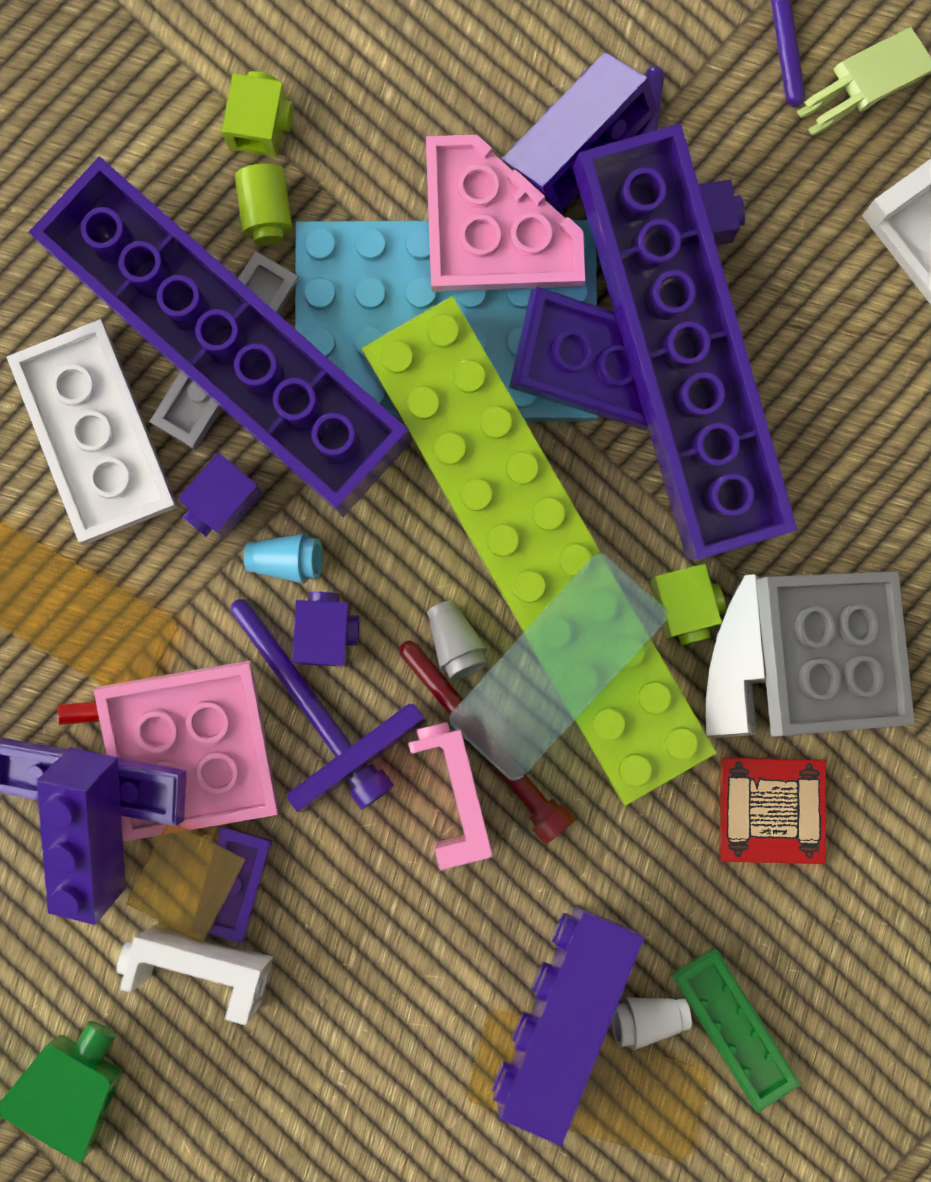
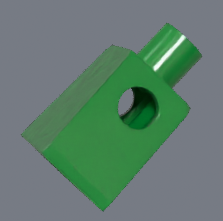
[0,1021,122,1164]

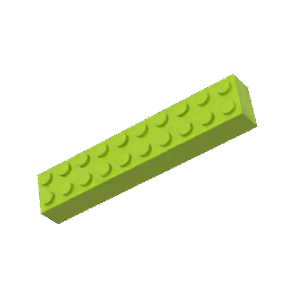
[361,296,716,806]

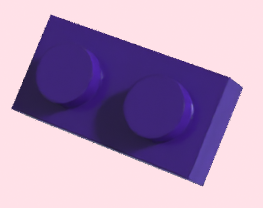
[192,826,273,943]

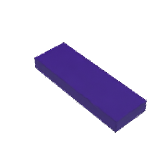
[286,703,427,812]

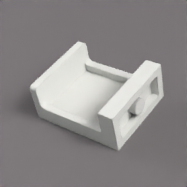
[862,159,931,305]
[116,924,273,1025]

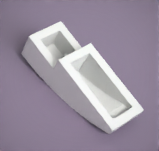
[706,574,766,738]

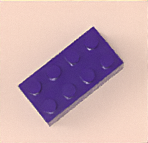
[491,905,644,1146]

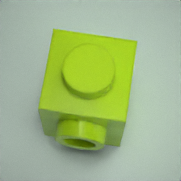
[222,71,294,157]
[650,563,726,646]

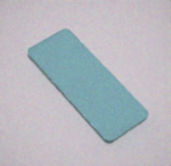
[449,553,668,780]

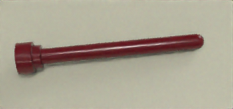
[399,641,576,845]

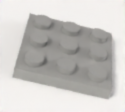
[756,571,915,737]

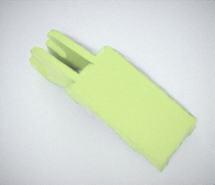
[796,27,931,135]

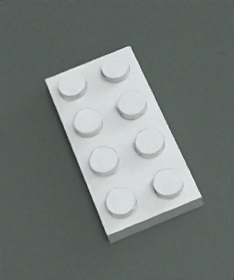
[7,319,178,545]

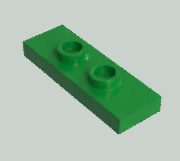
[670,946,801,1113]

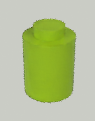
[235,163,292,245]

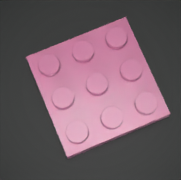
[94,660,279,841]

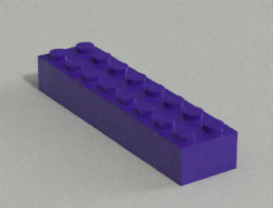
[572,123,797,560]
[28,156,412,517]

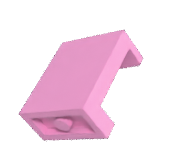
[408,722,492,870]

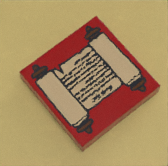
[719,757,826,864]

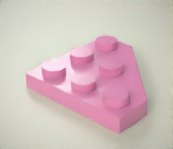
[426,134,585,292]

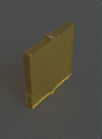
[126,824,246,943]

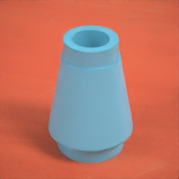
[244,533,323,584]

